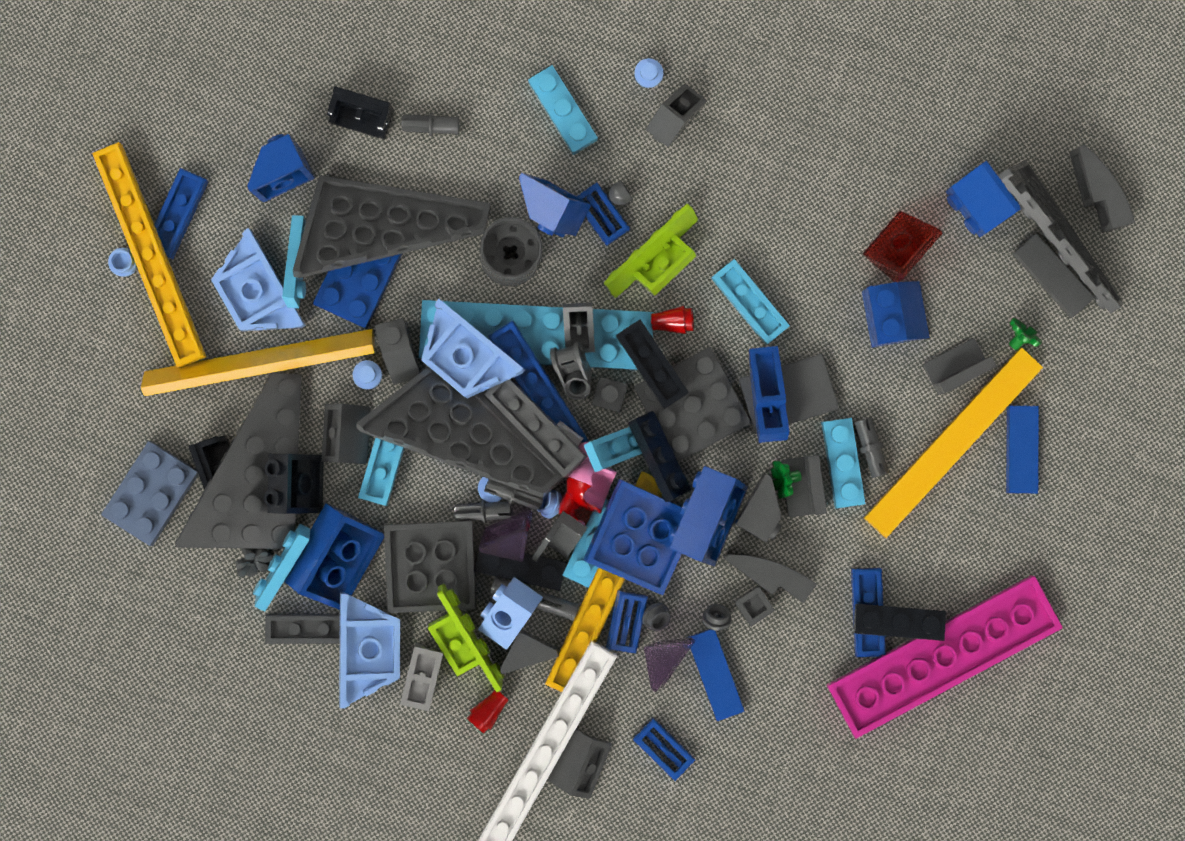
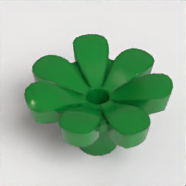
[1009,317,1042,351]
[771,461,802,499]

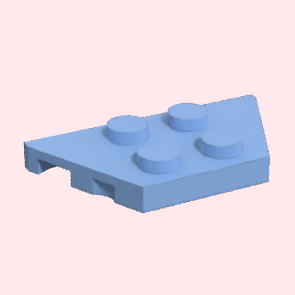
[211,228,306,331]
[421,299,525,399]
[339,593,400,709]

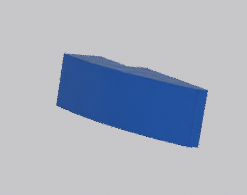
[748,346,790,443]

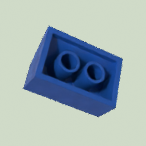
[669,466,748,567]
[284,503,384,610]

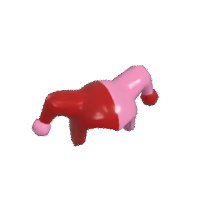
[558,442,617,525]

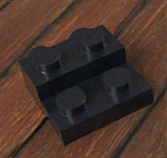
[264,453,324,514]

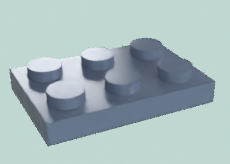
[101,441,199,546]

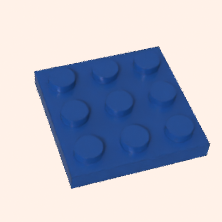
[583,479,683,595]

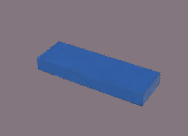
[154,168,209,259]
[1006,406,1039,494]
[851,567,886,657]
[686,629,745,721]

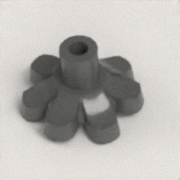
[235,548,273,577]

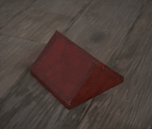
[863,211,943,282]

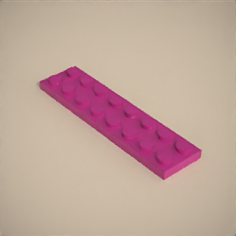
[826,575,1063,739]

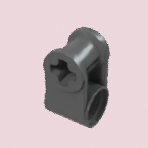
[550,341,592,400]

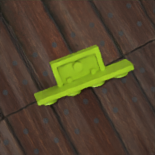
[604,204,698,298]
[427,583,505,692]

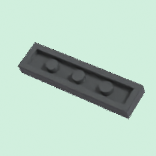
[484,378,588,478]

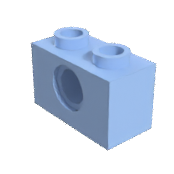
[478,577,543,650]

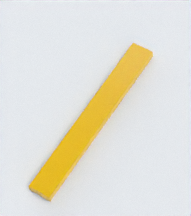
[92,142,207,368]
[141,329,375,396]
[863,348,1043,538]
[545,471,662,692]

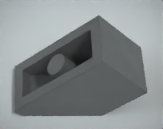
[645,84,707,147]
[374,318,421,385]
[733,474,782,542]

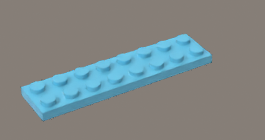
[419,300,654,370]

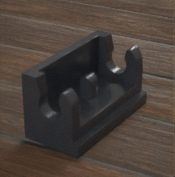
[327,86,394,140]
[188,435,230,489]

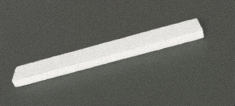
[477,640,617,841]

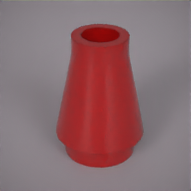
[651,305,694,334]
[466,690,509,734]

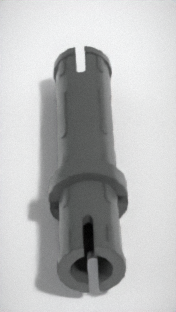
[490,576,579,621]

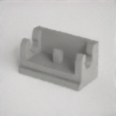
[400,642,443,711]

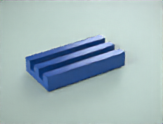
[576,182,630,247]
[606,590,648,654]
[633,718,695,781]

